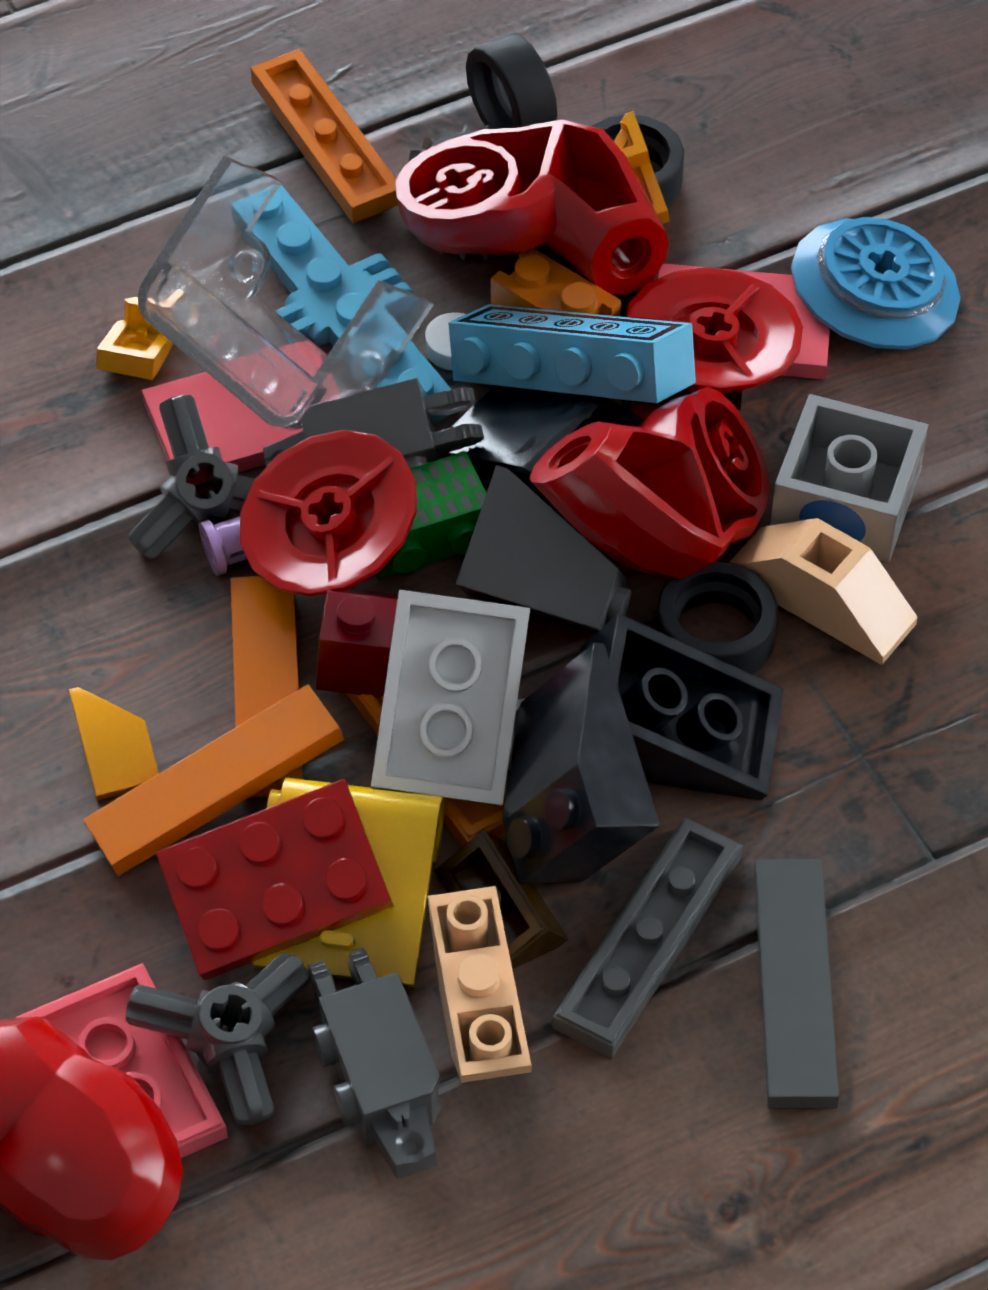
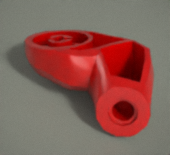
[395,120,669,295]
[530,386,770,579]
[0,1016,183,1260]

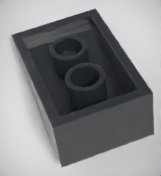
[579,613,783,800]
[502,643,660,883]

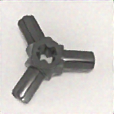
[128,394,255,560]
[126,953,310,1127]

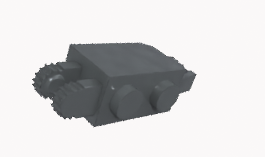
[263,378,484,468]
[308,948,441,1178]

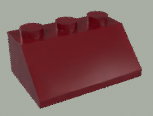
[316,588,398,697]

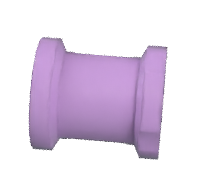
[199,516,247,576]

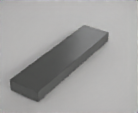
[552,817,743,1059]
[754,859,839,1109]

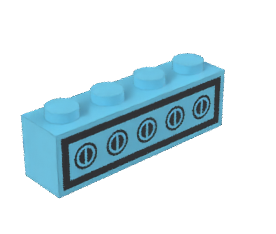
[448,304,696,403]

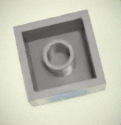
[770,394,929,562]

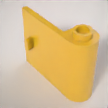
[253,777,445,987]

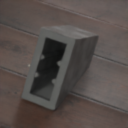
[456,465,632,635]

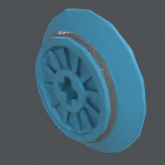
[791,217,961,350]

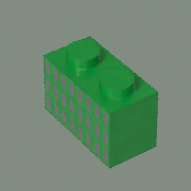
[375,451,487,579]

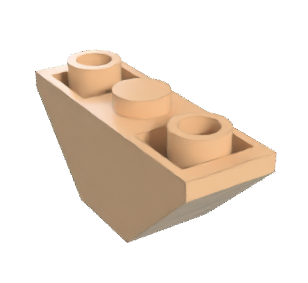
[729,518,918,665]
[428,886,532,1083]

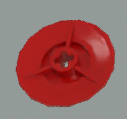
[626,267,803,394]
[240,430,417,597]

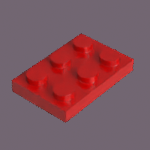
[156,778,394,981]

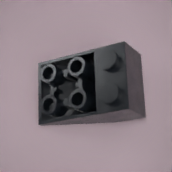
[441,385,644,534]

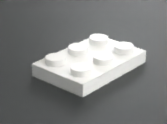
[371,590,530,806]

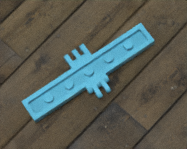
[227,179,456,423]

